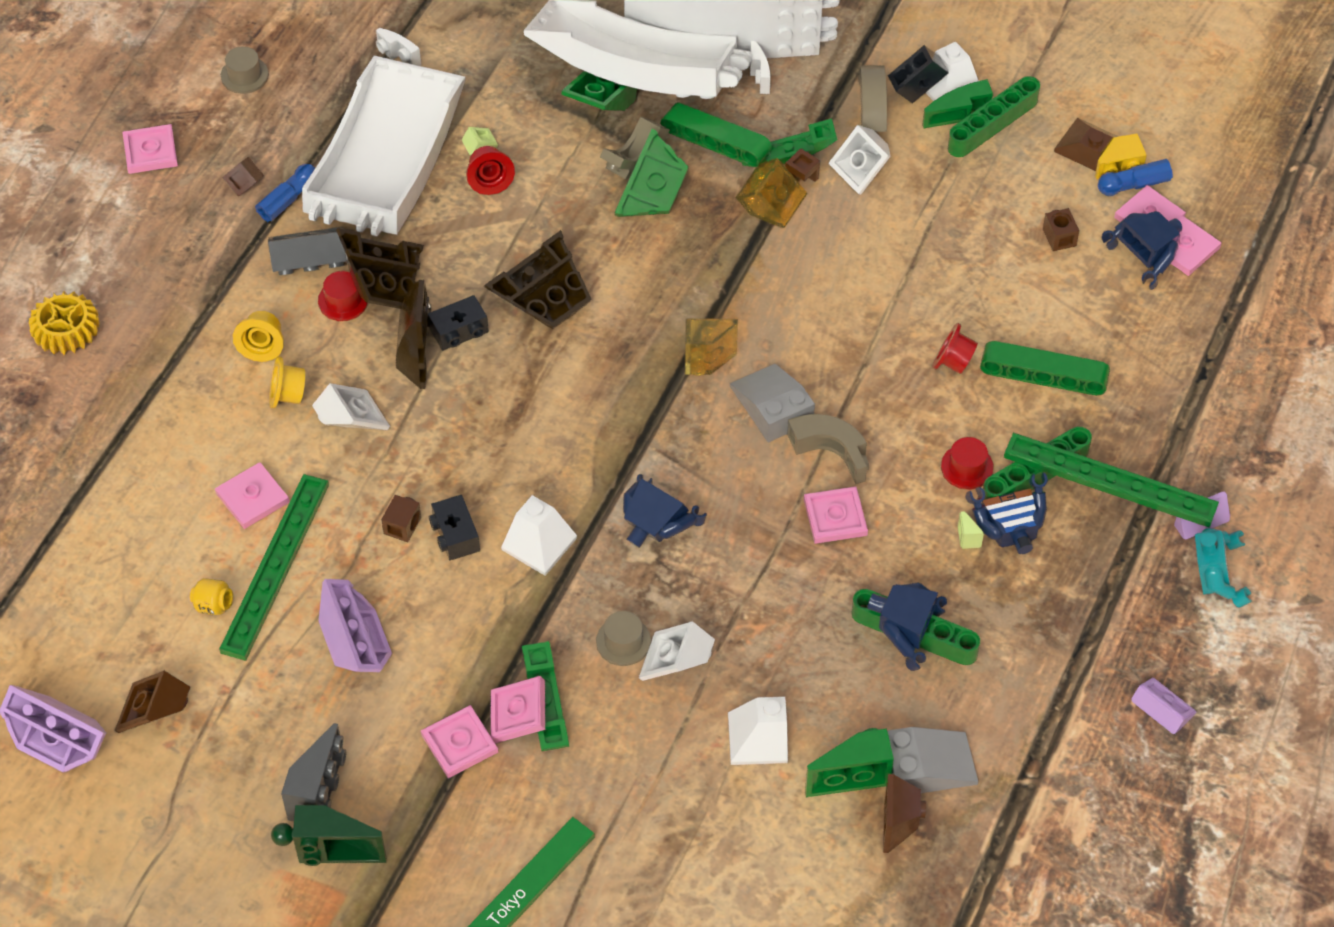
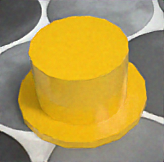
[233,311,284,362]
[269,356,305,409]

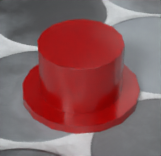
[466,146,515,195]
[318,271,368,321]
[932,323,978,374]
[941,437,994,490]

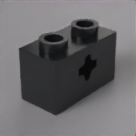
[888,45,949,104]
[428,295,489,351]
[428,494,480,561]

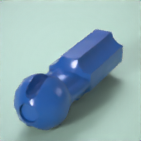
[1098,159,1173,196]
[255,164,315,222]

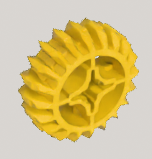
[28,291,100,355]

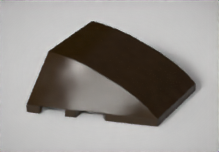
[336,228,424,309]
[484,230,592,329]
[396,280,432,389]

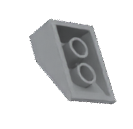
[730,364,815,442]
[888,727,978,793]

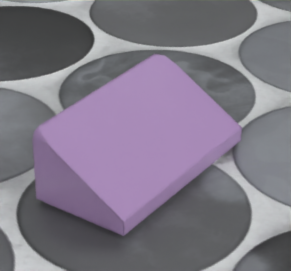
[1174,491,1230,539]
[1132,678,1196,734]

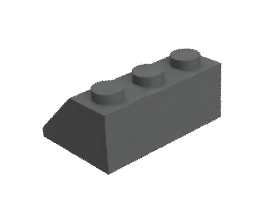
[268,226,346,275]

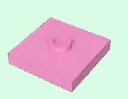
[123,124,178,174]
[1114,185,1186,222]
[1171,215,1221,276]
[215,462,290,529]
[804,487,868,544]
[491,676,545,743]
[421,705,498,778]

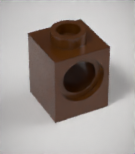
[1043,208,1080,251]
[381,495,422,543]

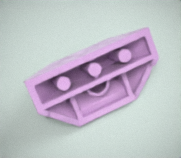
[318,579,392,672]
[0,685,106,772]

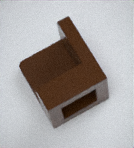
[784,149,820,183]
[222,157,264,197]

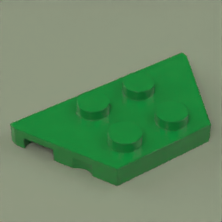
[615,129,689,217]

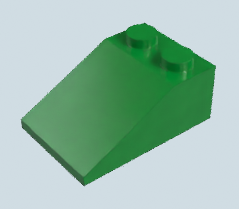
[561,71,637,111]
[805,728,894,798]

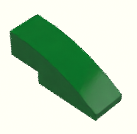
[922,79,993,129]

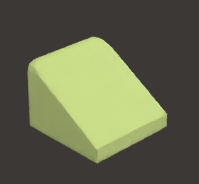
[462,127,498,156]
[957,511,984,549]

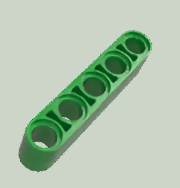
[947,76,1040,158]
[660,102,772,167]
[980,341,1110,396]
[983,427,1092,500]
[851,589,980,665]

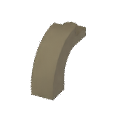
[858,65,887,132]
[600,117,669,179]
[787,414,869,484]

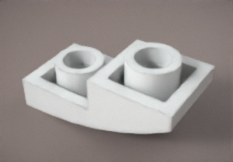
[376,28,421,66]
[749,42,770,94]

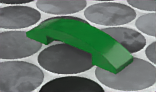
[741,118,838,167]
[522,641,569,752]

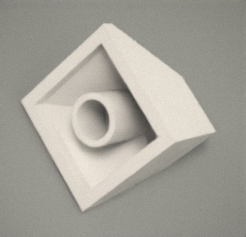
[926,42,979,101]
[829,125,891,195]
[312,383,390,430]
[501,495,577,576]
[639,621,715,681]
[728,697,788,765]

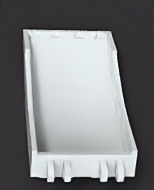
[524,0,753,99]
[624,0,840,58]
[302,56,465,236]

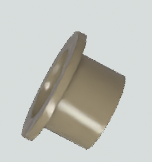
[220,46,269,94]
[596,611,651,666]

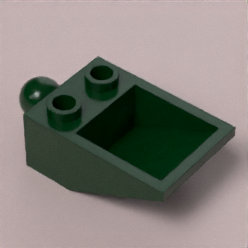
[271,805,387,866]

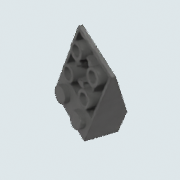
[281,723,347,821]

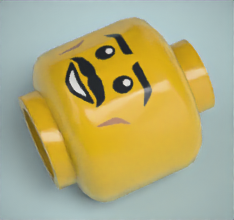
[190,578,233,615]

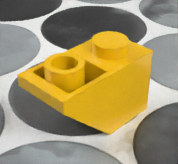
[1095,133,1147,180]

